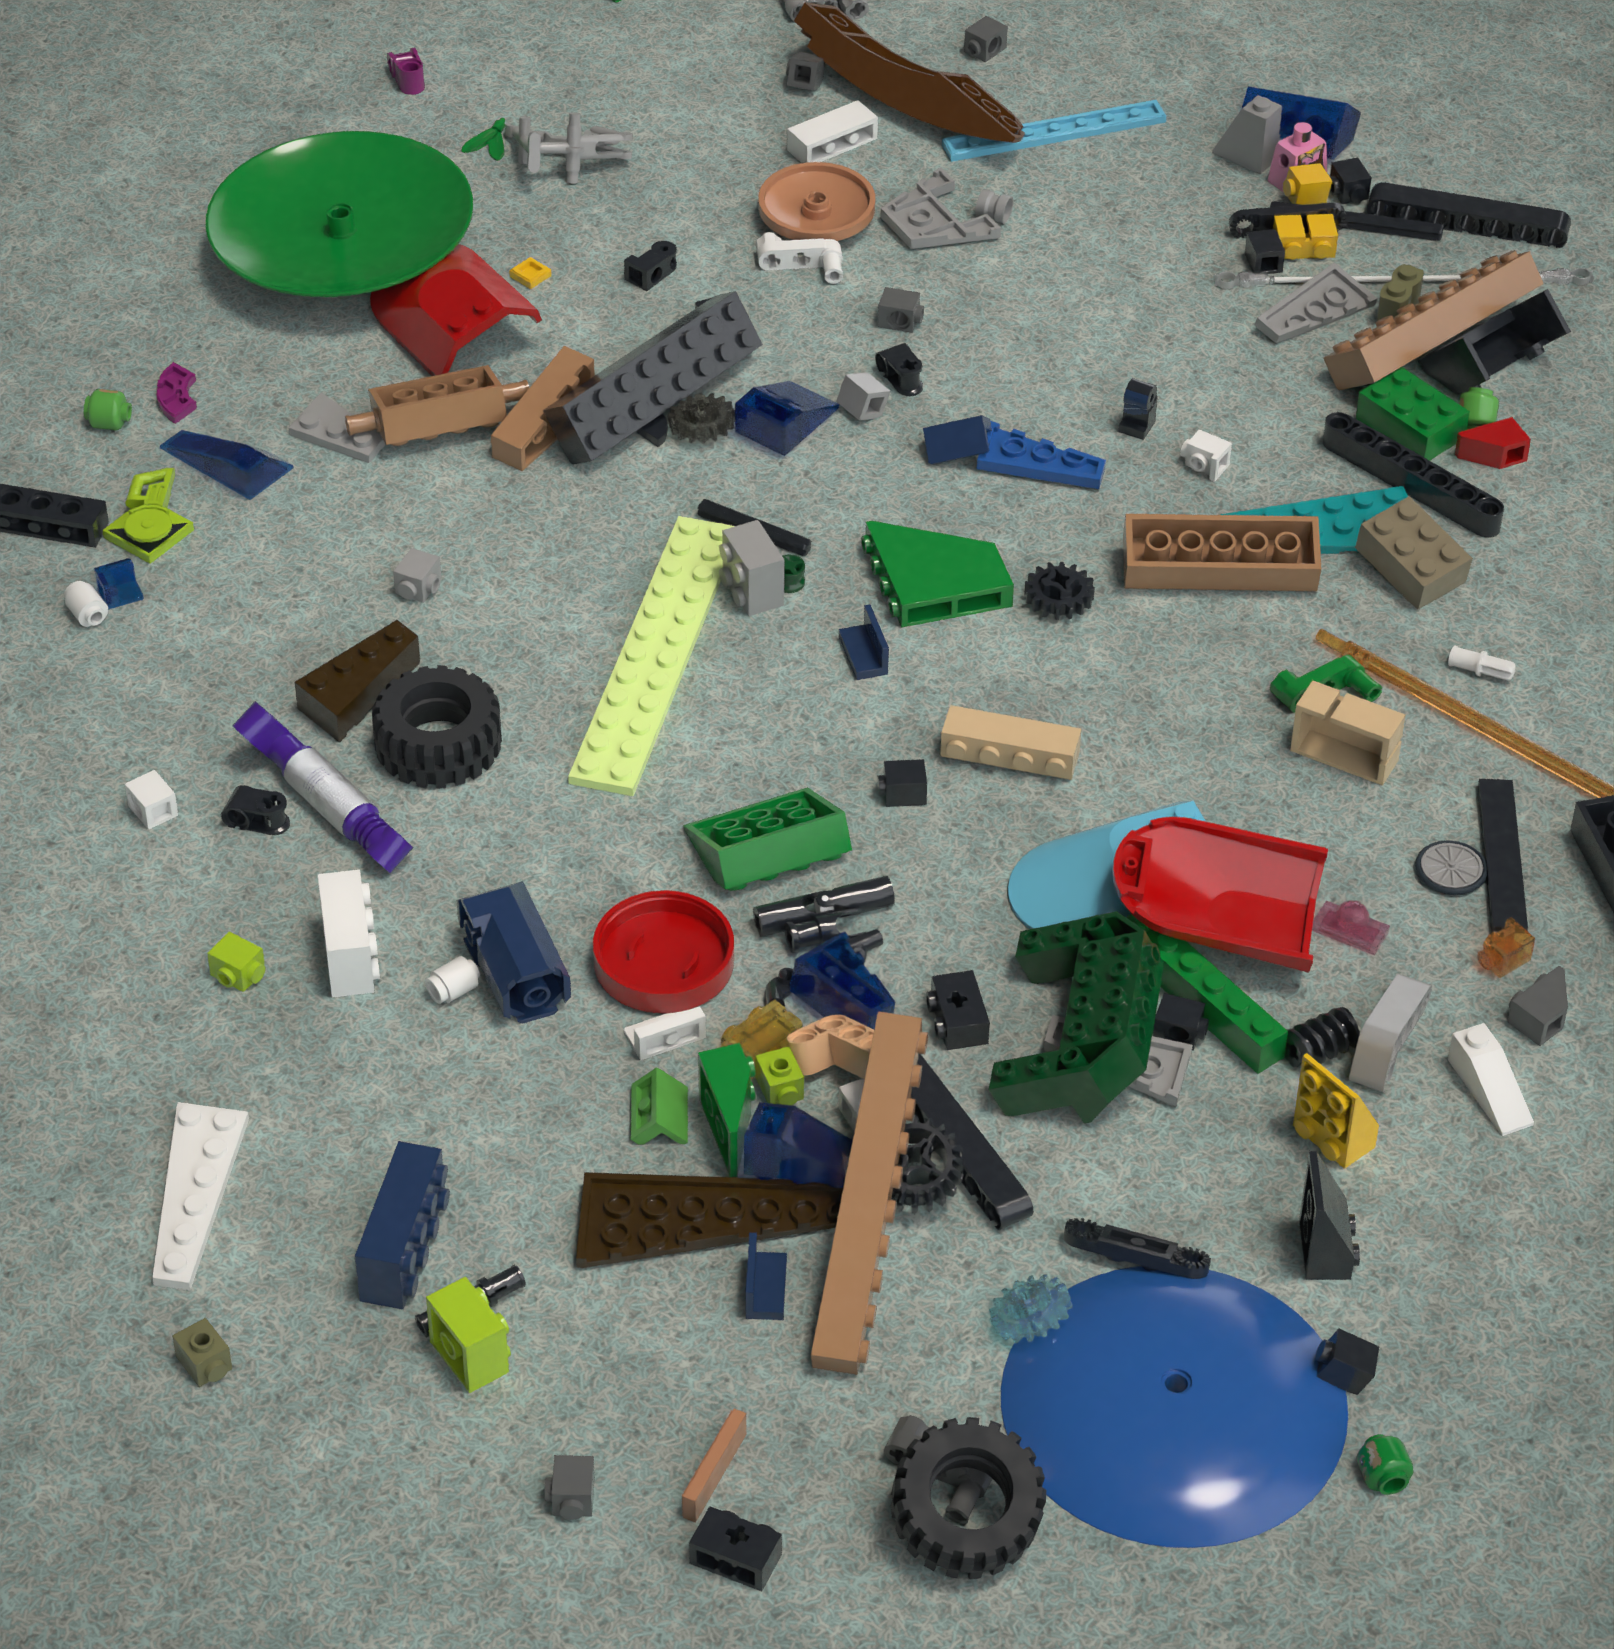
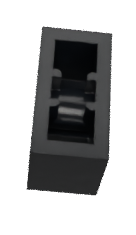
[926,970,990,1050]
[689,1506,782,1592]

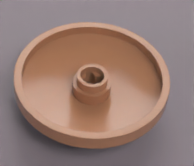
[758,162,876,241]

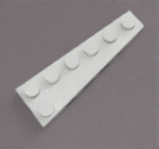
[152,1102,249,1290]

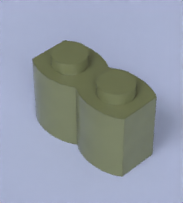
[1377,264,1424,321]

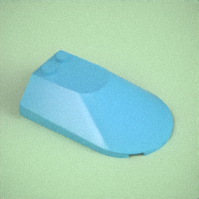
[1008,801,1205,929]

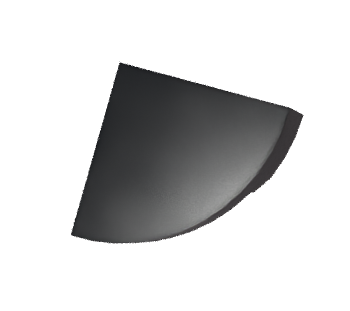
[637,414,668,447]

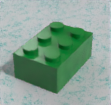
[1355,367,1470,460]

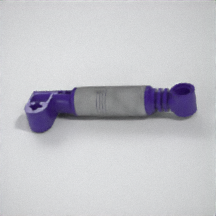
[232,701,414,873]

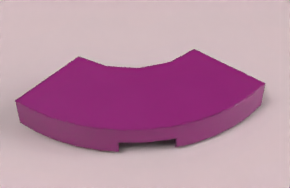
[156,362,197,424]

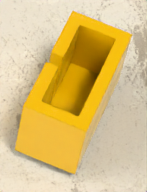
[1273,214,1338,260]

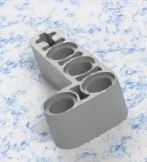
[1349,974,1432,1092]

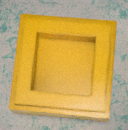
[509,257,552,289]

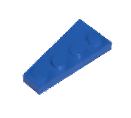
[977,421,1106,489]

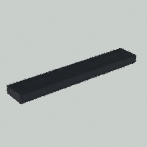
[1478,779,1528,936]

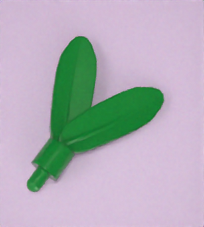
[461,118,505,161]

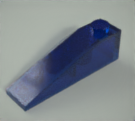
[1242,86,1361,160]
[160,430,294,500]

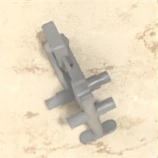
[505,112,633,184]

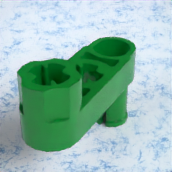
[1270,655,1382,712]

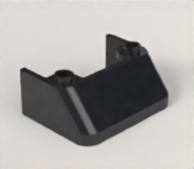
[1418,289,1571,395]

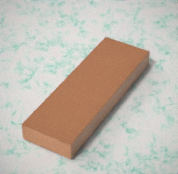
[682,1408,747,1523]

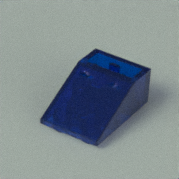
[735,381,840,456]
[744,1102,853,1188]

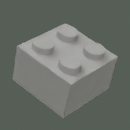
[719,520,784,616]

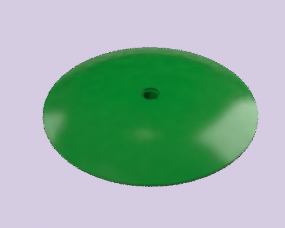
[205,131,473,297]

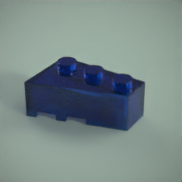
[790,931,896,1029]

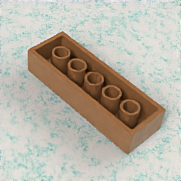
[1123,514,1322,591]

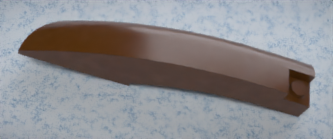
[794,2,1025,143]

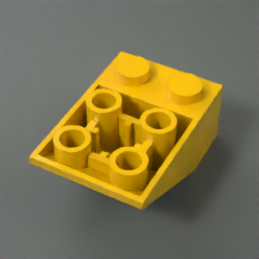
[1293,1053,1379,1169]

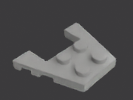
[881,167,1001,249]

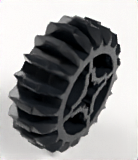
[891,1115,965,1215]

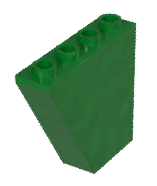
[861,521,1014,628]

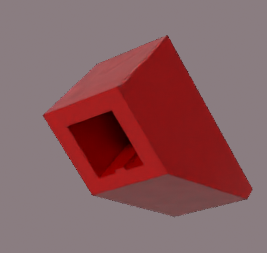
[1455,417,1531,469]

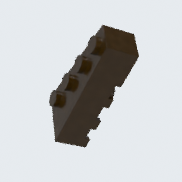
[294,620,420,743]

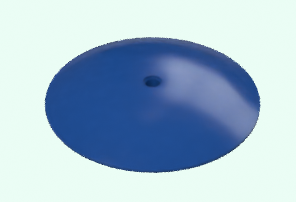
[1001,1266,1348,1548]

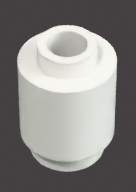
[64,581,108,627]
[425,956,480,1004]

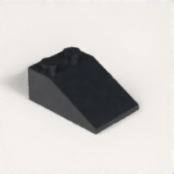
[1299,1151,1360,1280]

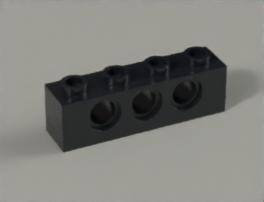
[0,484,109,548]

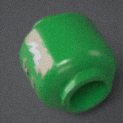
[1356,1434,1414,1495]

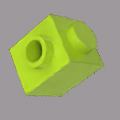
[207,931,266,992]
[755,1047,804,1108]

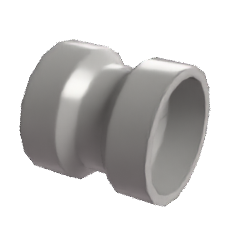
[976,189,1014,225]

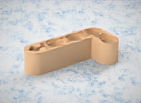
[787,1015,874,1079]

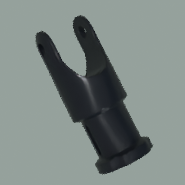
[785,908,866,953]

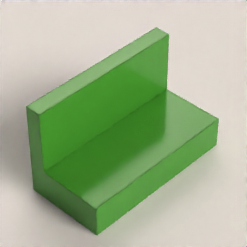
[631,1067,688,1145]

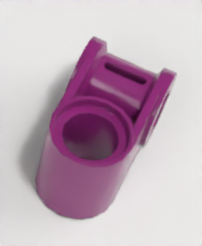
[387,47,425,95]

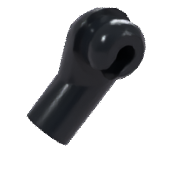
[843,929,883,968]

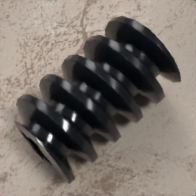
[1285,1007,1360,1068]

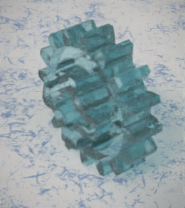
[989,1274,1073,1343]

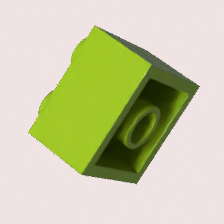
[426,1276,511,1393]

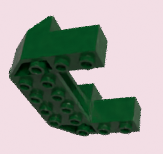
[988,911,1164,1124]

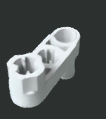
[756,232,843,284]

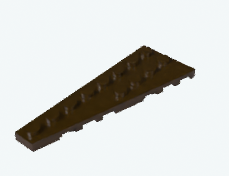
[576,1172,845,1268]

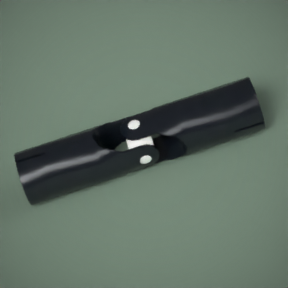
[753,876,895,937]

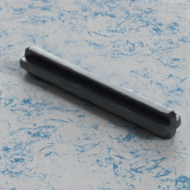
[697,499,812,556]

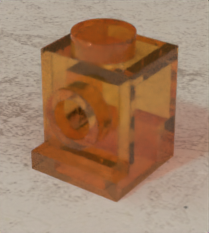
[1477,917,1535,978]

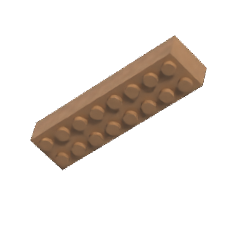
[1323,250,1544,390]

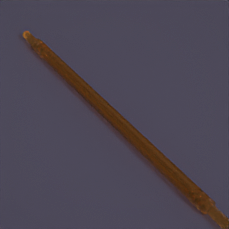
[1316,629,1614,798]

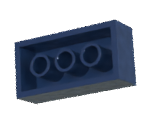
[355,1141,450,1310]

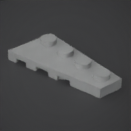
[1254,262,1378,344]
[1044,1015,1193,1107]

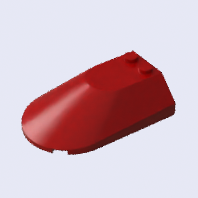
[370,244,542,376]
[1112,817,1328,973]

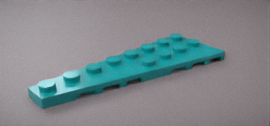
[1219,486,1408,554]

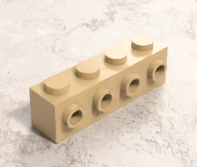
[940,705,1081,780]

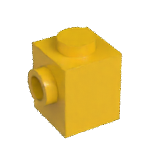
[1283,163,1332,205]

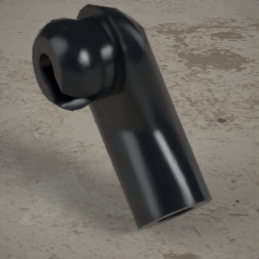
[765,968,798,1013]

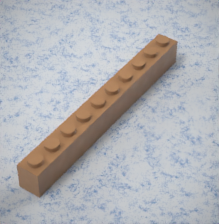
[811,1012,928,1375]

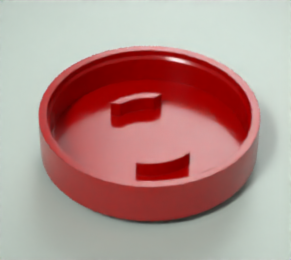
[593,890,734,1013]

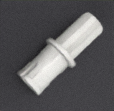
[1448,646,1516,681]

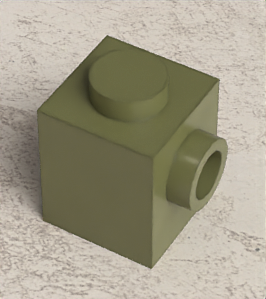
[172,1317,232,1387]

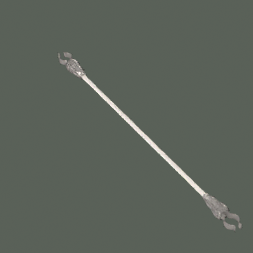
[1214,268,1594,289]

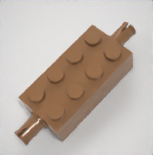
[345,365,529,446]

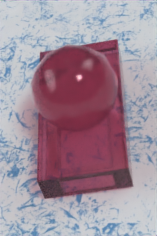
[1312,900,1390,956]

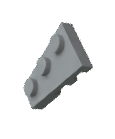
[289,392,385,463]

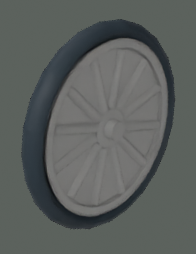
[1415,840,1487,895]

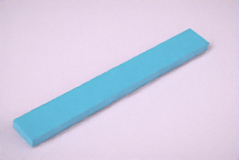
[942,100,1167,162]

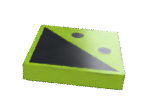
[103,508,194,564]

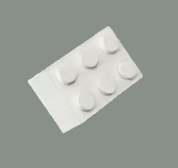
[318,869,380,997]

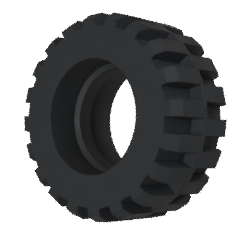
[372,665,502,789]
[890,1417,1047,1579]

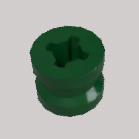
[782,554,805,593]

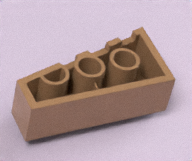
[490,346,595,471]

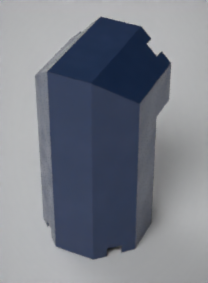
[456,881,571,1024]

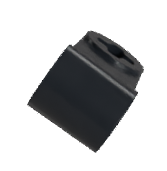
[875,343,923,396]
[221,785,290,835]

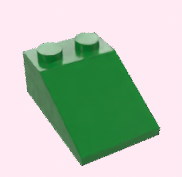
[698,1043,756,1177]

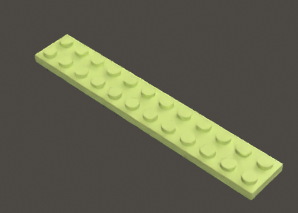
[568,516,735,796]

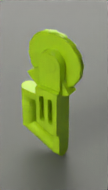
[124,467,175,543]

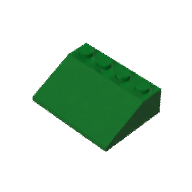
[683,787,852,891]

